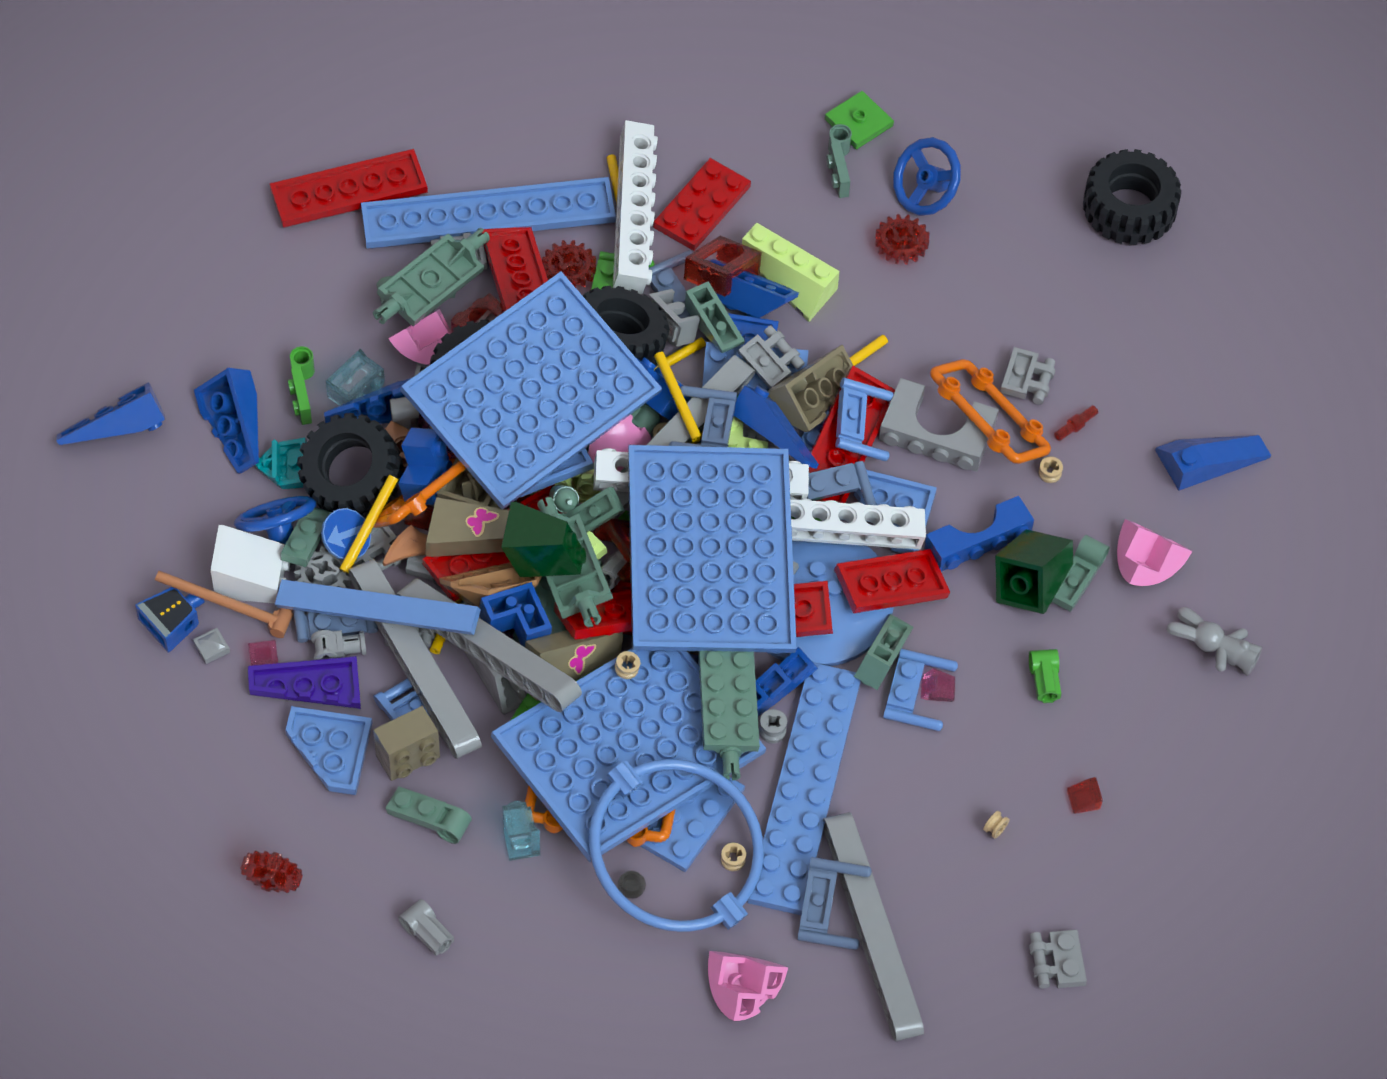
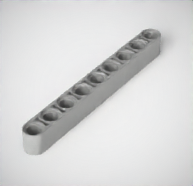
[602,355,756,520]
[348,559,482,759]
[396,578,582,712]
[823,812,924,1042]

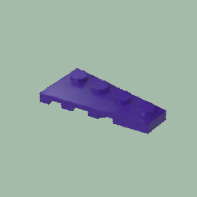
[248,656,361,709]

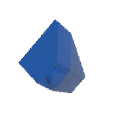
[194,368,259,473]
[324,378,424,424]
[56,382,165,445]
[734,385,819,469]
[1155,435,1271,491]

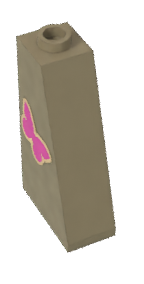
[425,497,509,557]
[525,630,623,701]

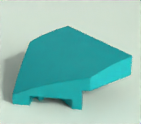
[254,437,307,489]

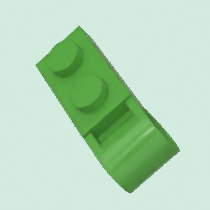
[288,346,315,425]

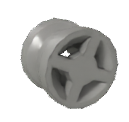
[759,709,787,744]

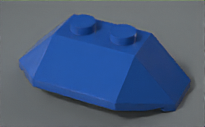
[699,259,799,318]

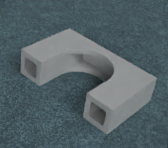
[879,378,999,472]

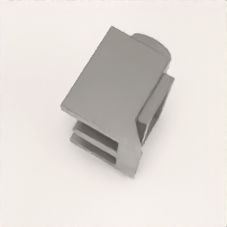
[649,289,700,347]

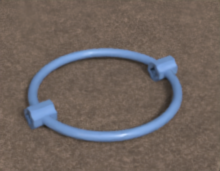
[589,759,764,932]

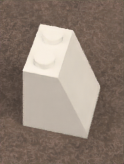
[211,525,290,603]

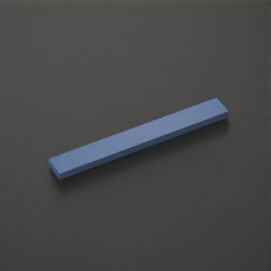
[275,579,481,635]

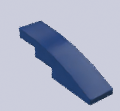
[756,647,818,716]

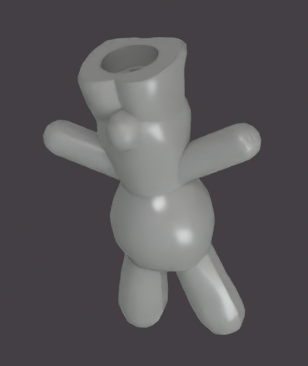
[1166,607,1262,676]

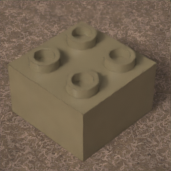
[437,458,499,508]
[373,706,440,781]

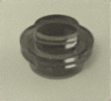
[618,871,646,899]

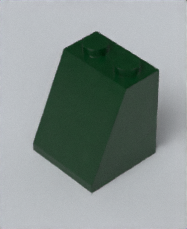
[501,502,586,577]
[995,529,1073,614]

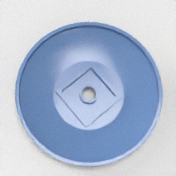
[767,541,894,666]

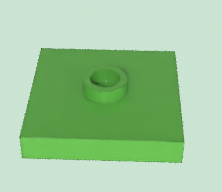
[825,91,894,150]

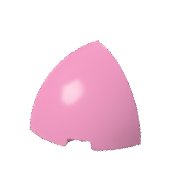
[388,309,452,365]
[588,414,652,472]
[1117,519,1192,586]
[708,951,788,1021]

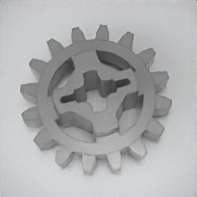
[294,546,352,588]

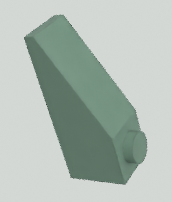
[685,281,745,353]
[854,614,913,690]

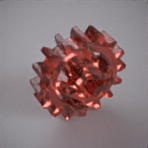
[875,214,930,265]
[542,240,596,289]
[240,851,303,893]

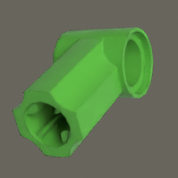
[1029,649,1061,703]

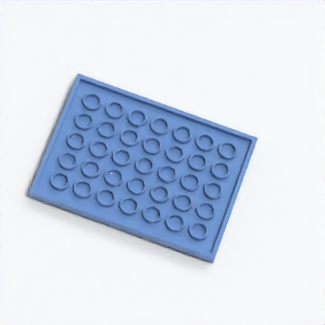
[400,271,662,510]
[628,445,797,653]
[491,648,766,863]

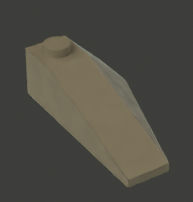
[768,345,853,432]

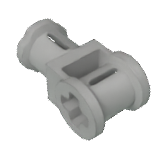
[311,630,367,660]

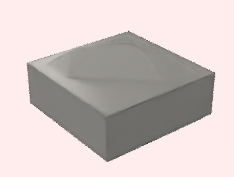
[193,628,230,664]

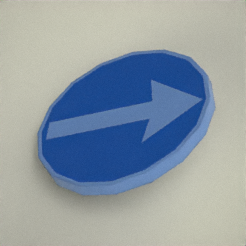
[321,508,371,560]

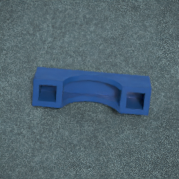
[924,495,1034,572]

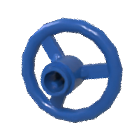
[893,137,961,216]
[234,496,316,544]

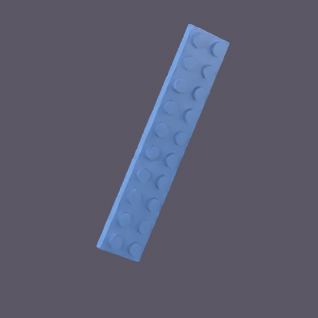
[361,177,616,249]
[748,663,861,915]

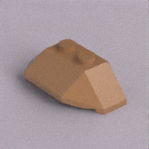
[439,562,542,607]

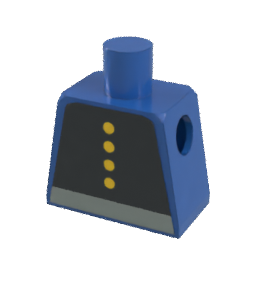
[135,587,205,653]

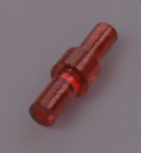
[1054,405,1098,441]

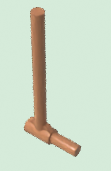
[155,571,293,638]

